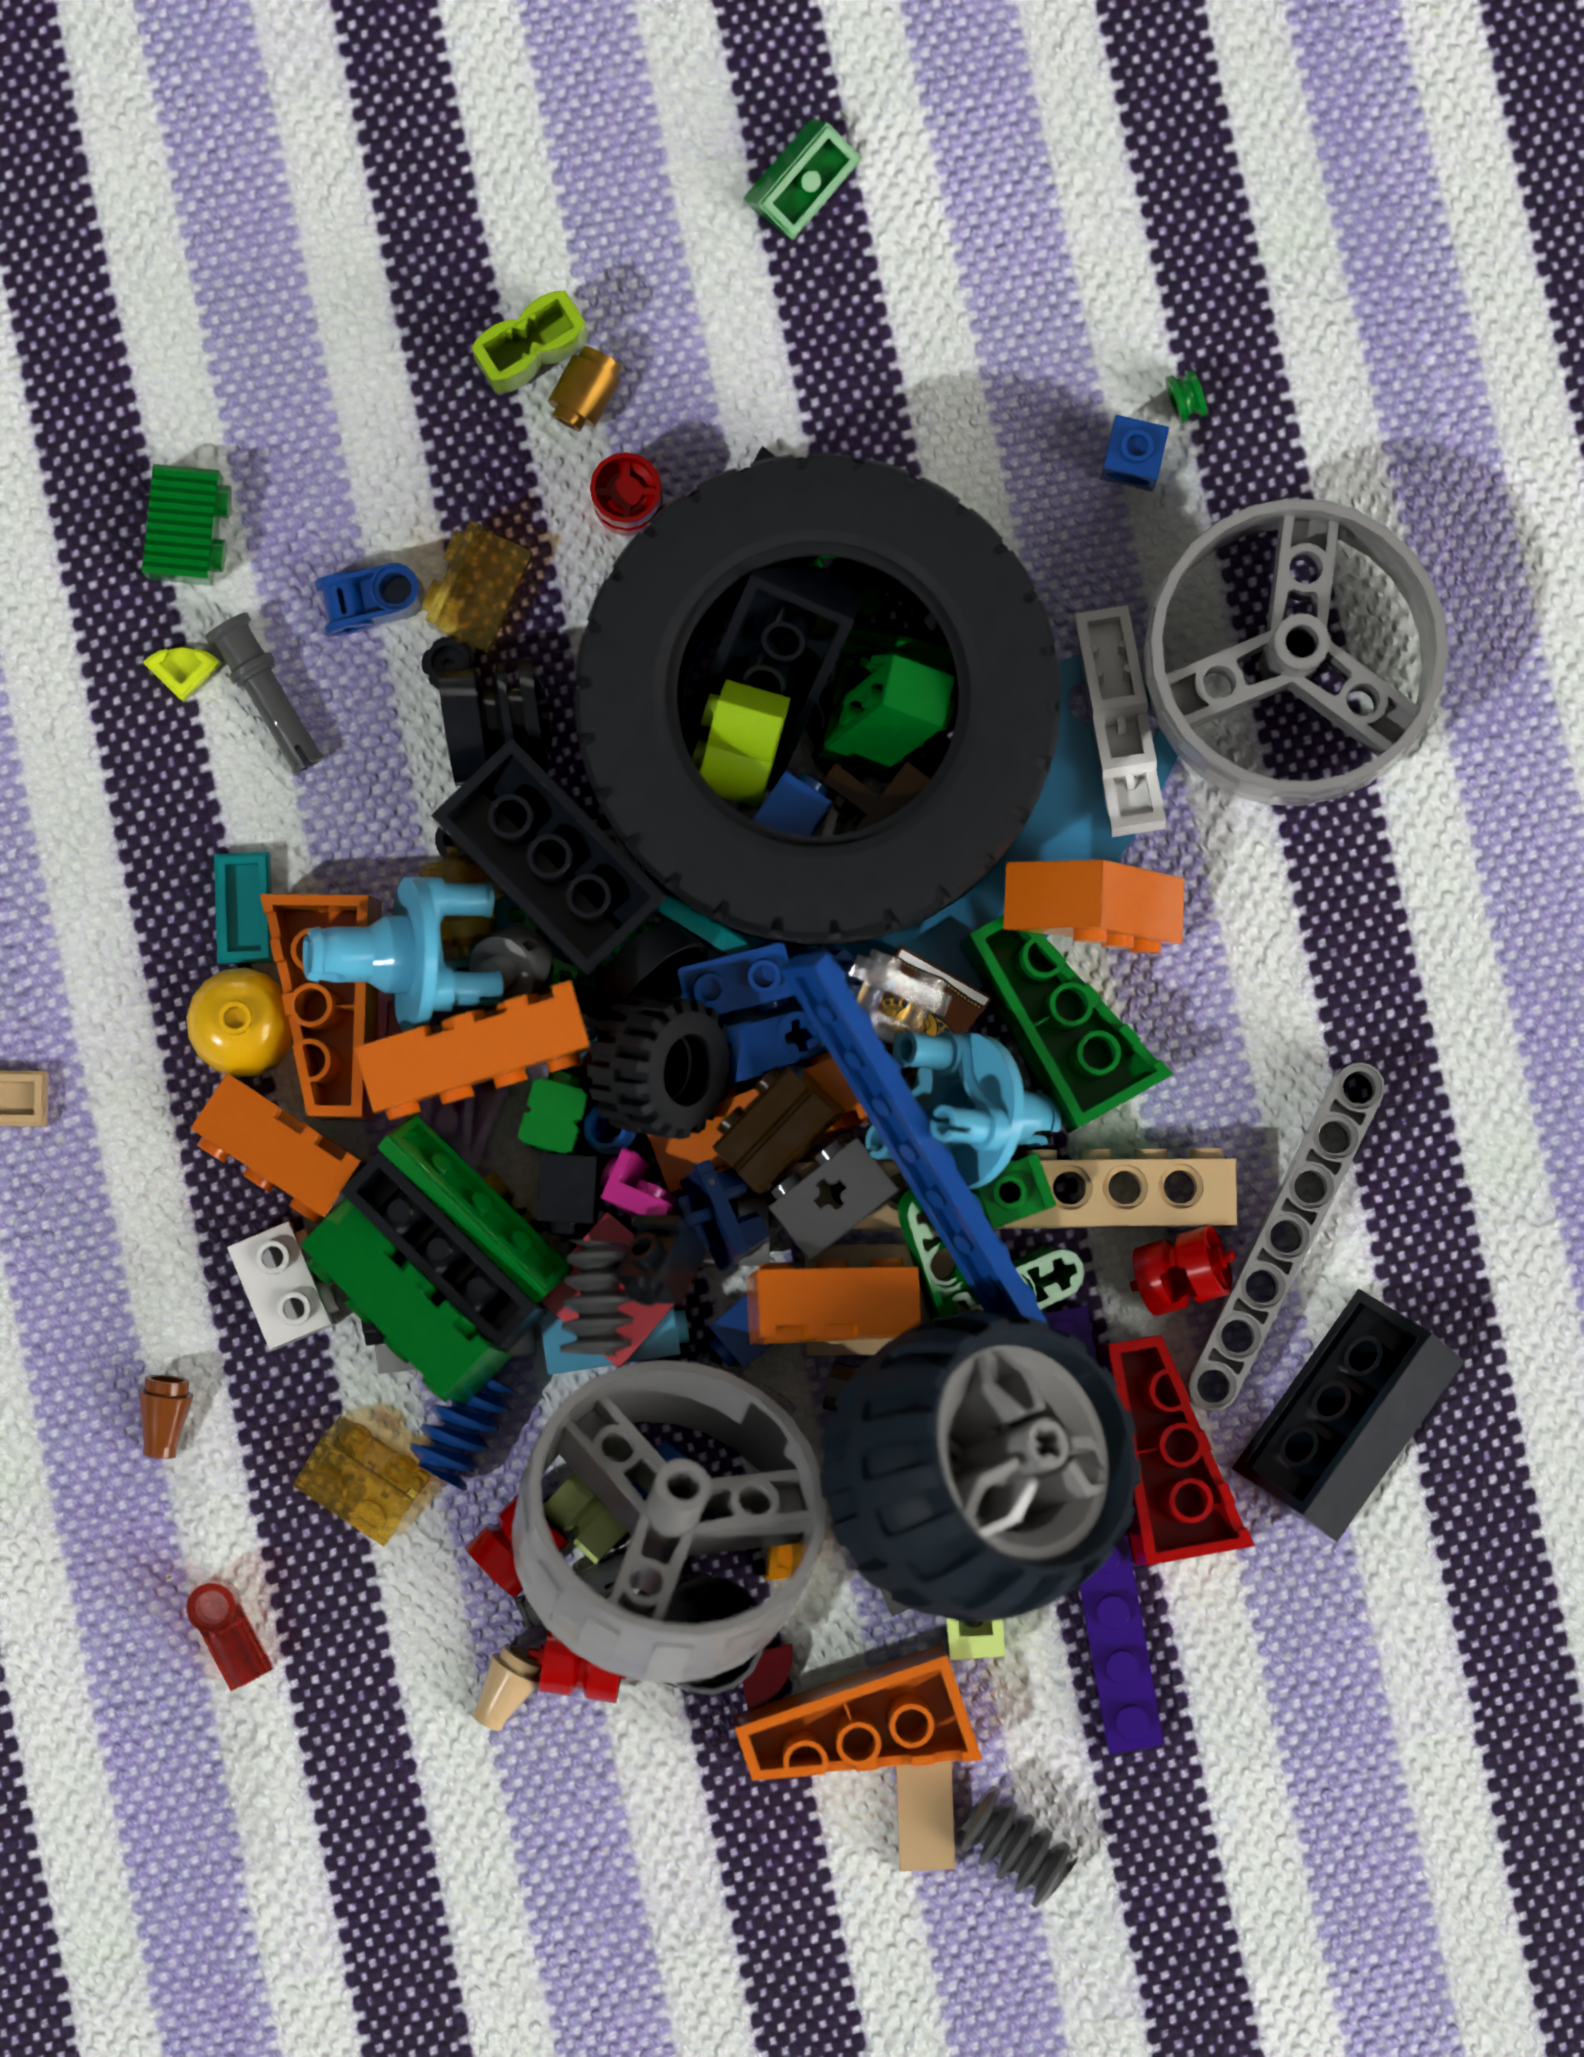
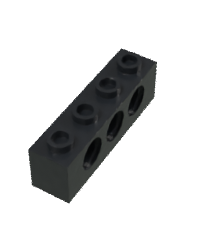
[340,1151,548,1351]

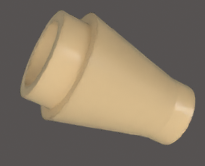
[472,1644,542,1731]

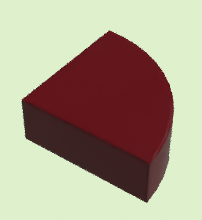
[742,1643,793,1710]

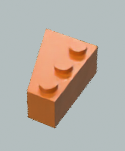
[1003,860,1185,954]
[190,1073,367,1223]
[746,1257,921,1345]

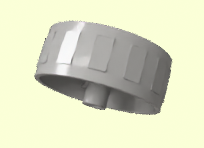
[1142,498,1448,806]
[511,1360,827,1683]

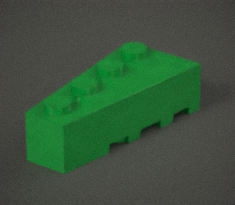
[959,915,1174,1134]

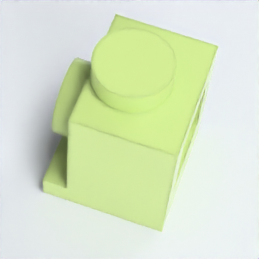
[946,1618,1006,1660]

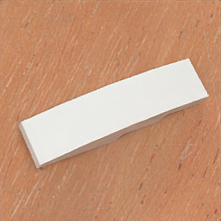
[1074,605,1166,837]

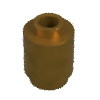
[547,346,622,432]

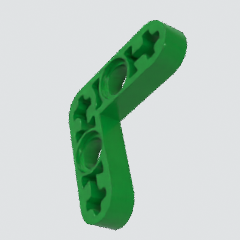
[897,1189,1084,1320]

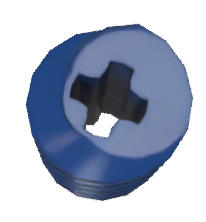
[409,1378,519,1491]

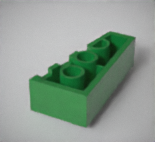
[300,1198,513,1404]

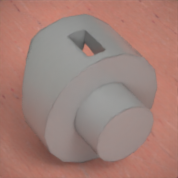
[469,926,553,1003]

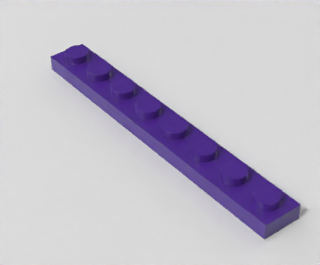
[1043,1306,1164,1754]

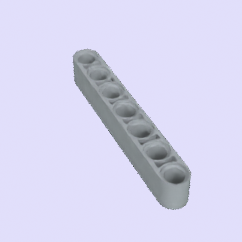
[1185,1062,1385,1411]

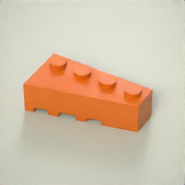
[354,980,590,1121]
[732,1644,983,1781]

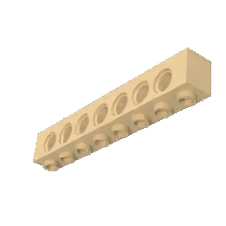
[792,1148,1237,1230]

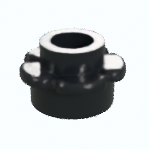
[421,637,475,689]

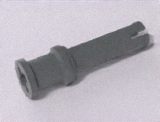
[205,612,324,775]

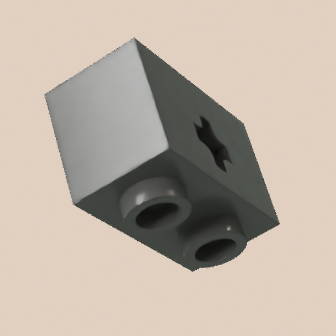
[769,1137,899,1261]

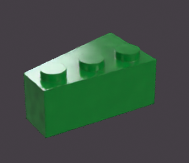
[817,654,955,778]

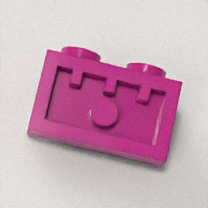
[600,1147,680,1218]

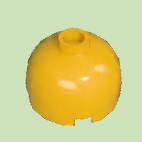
[186,967,294,1077]

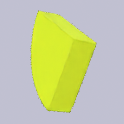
[143,647,222,703]

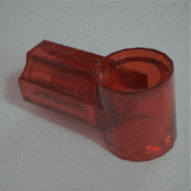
[186,1578,275,1691]

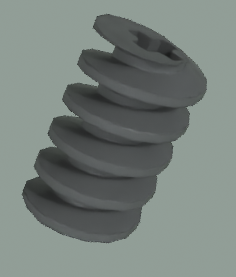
[560,1240,634,1356]
[955,1786,1078,1908]

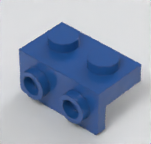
[677,941,795,1022]

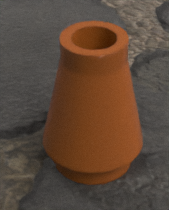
[138,1375,194,1459]

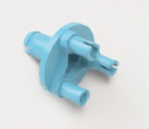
[302,876,503,1032]
[866,1031,1061,1190]

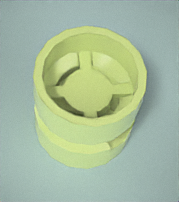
[543,1472,628,1565]

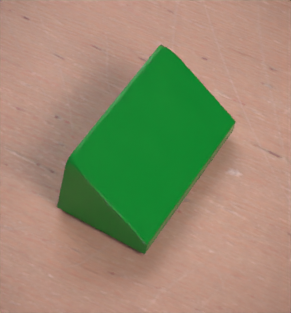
[744,118,863,240]

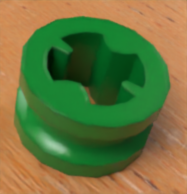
[1165,368,1208,424]

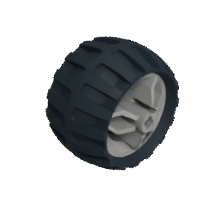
[819,1312,1141,1622]

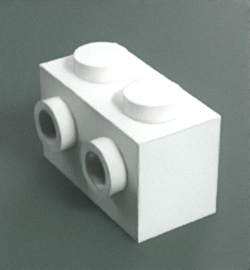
[227,1221,340,1350]

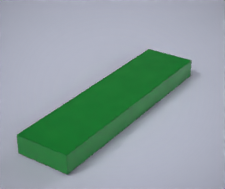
[377,1114,574,1304]

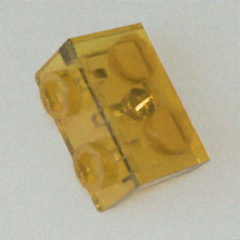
[421,520,533,654]
[292,1416,431,1547]

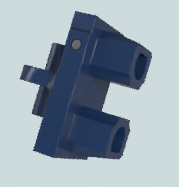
[674,1159,769,1272]

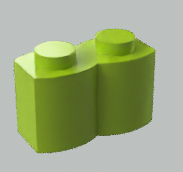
[472,291,588,394]
[692,679,790,808]

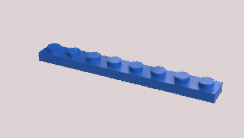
[780,953,1047,1322]

